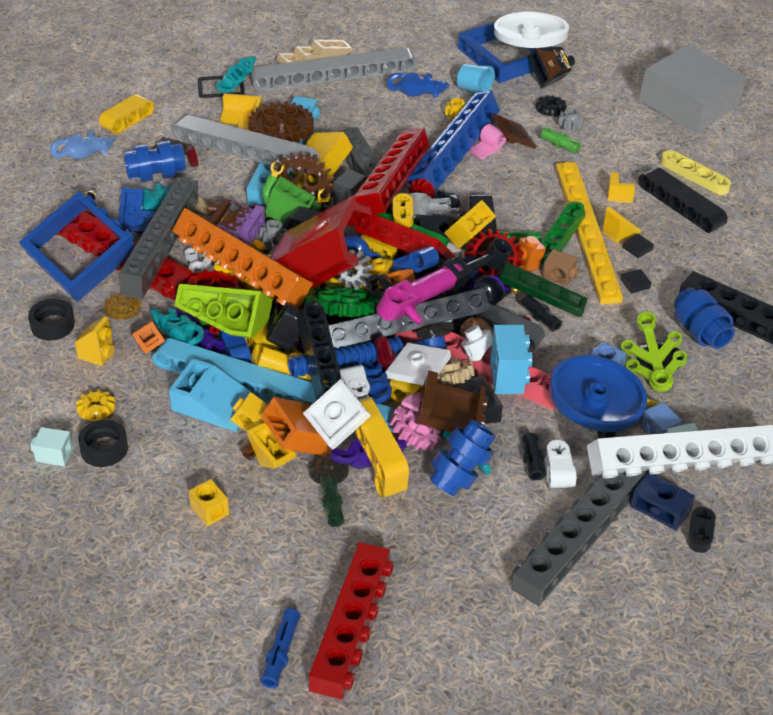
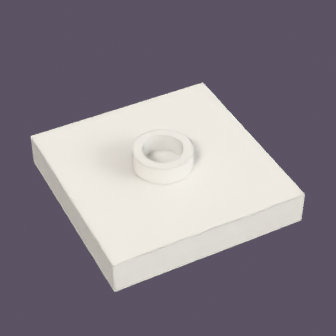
[386,343,451,385]
[303,379,371,450]

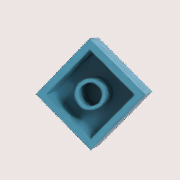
[490,325,532,394]

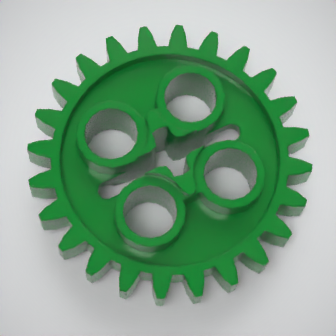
[304,286,380,317]

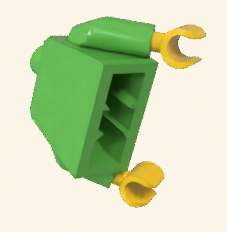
[262,161,330,225]

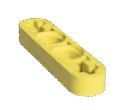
[661,150,731,195]

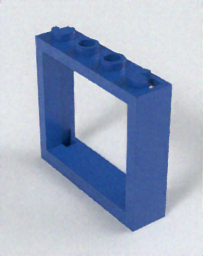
[458,21,552,84]
[19,191,136,302]

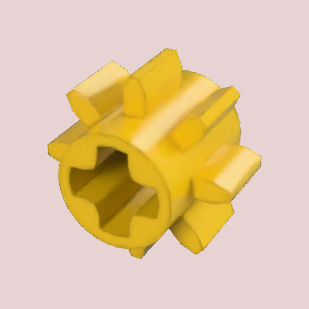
[445,98,465,121]

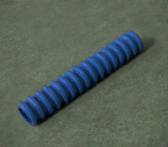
[288,336,404,378]

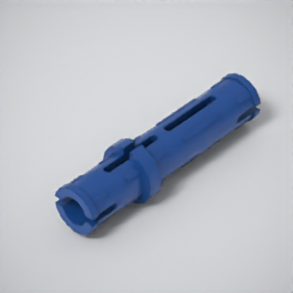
[260,608,301,688]

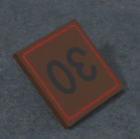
[491,113,537,148]

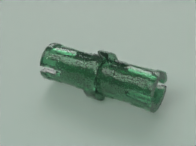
[320,476,345,527]

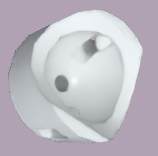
[462,325,493,361]

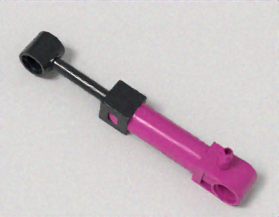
[376,238,513,324]

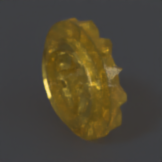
[104,292,141,320]

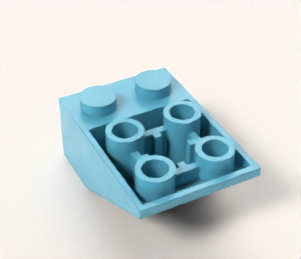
[169,358,259,432]

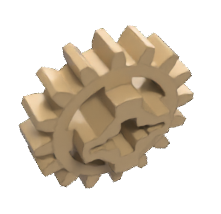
[437,357,475,387]

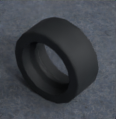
[28,299,75,341]
[78,420,128,467]

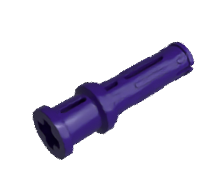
[176,309,225,354]

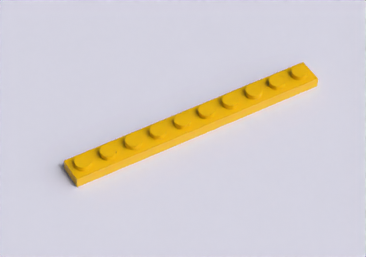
[556,162,623,304]

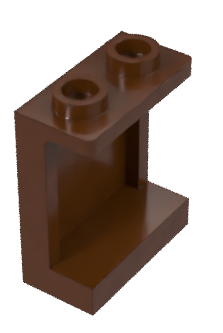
[416,370,489,433]

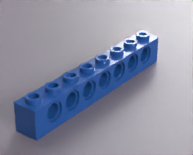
[408,90,500,194]

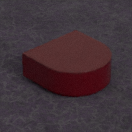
[184,144,199,167]

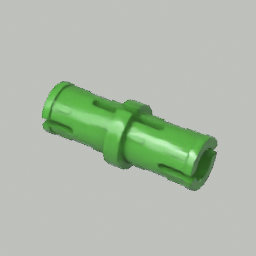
[540,126,581,154]

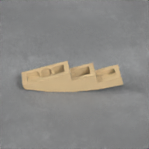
[276,40,353,64]

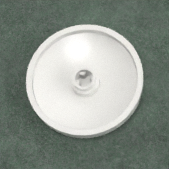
[494,12,569,48]

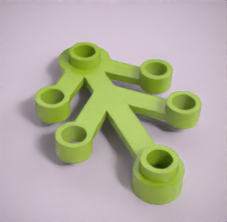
[621,311,687,392]

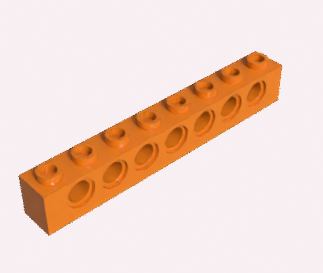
[172,207,313,308]

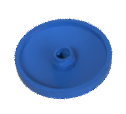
[549,355,647,432]

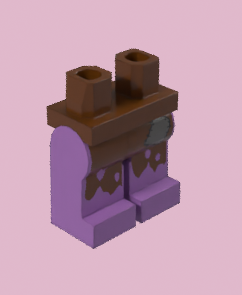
[202,199,265,246]

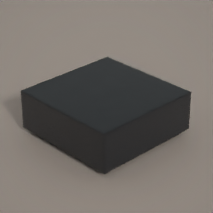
[622,234,654,258]
[620,269,651,293]

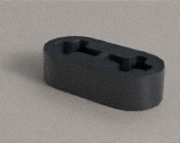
[367,274,399,299]
[687,507,716,553]

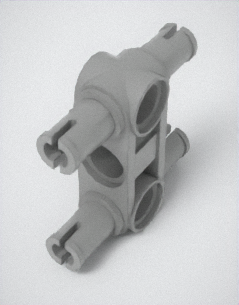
[385,193,463,221]

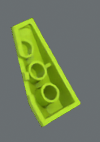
[174,284,273,338]

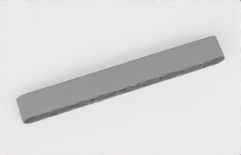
[250,48,417,91]
[172,115,320,174]

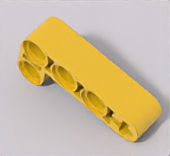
[354,397,409,498]

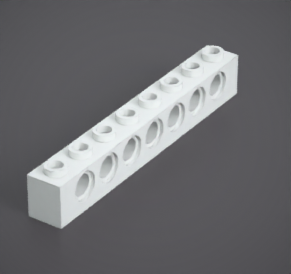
[587,425,773,479]

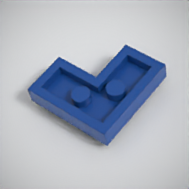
[118,188,156,233]

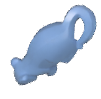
[50,131,116,160]

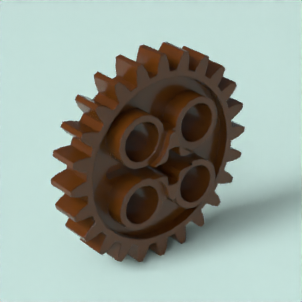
[248,101,314,143]
[267,151,334,208]

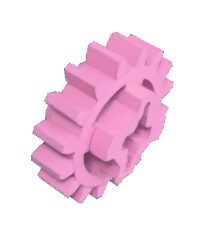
[389,406,441,452]

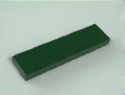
[499,262,587,317]

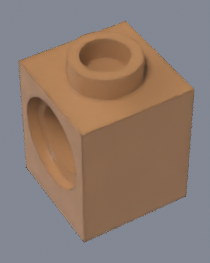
[543,249,579,286]

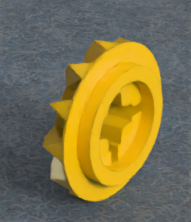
[76,389,116,421]

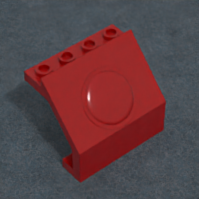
[271,195,372,298]

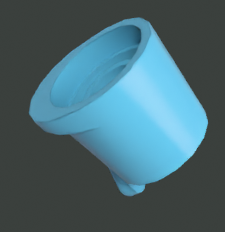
[457,64,495,94]

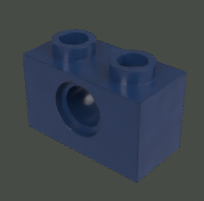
[631,472,695,531]

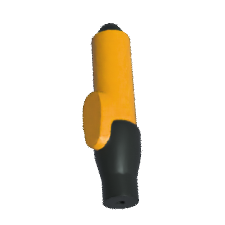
[251,239,272,253]

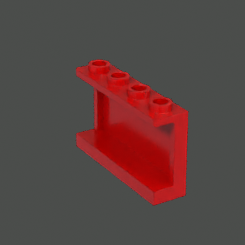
[354,214,456,261]

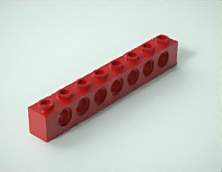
[355,127,430,214]
[49,211,194,301]

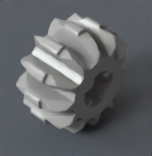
[338,250,375,290]

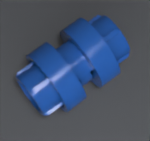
[124,140,186,183]
[674,288,735,349]
[430,419,496,496]

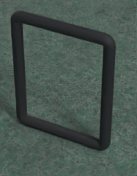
[198,76,245,98]

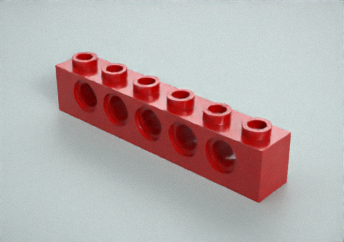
[309,542,394,700]

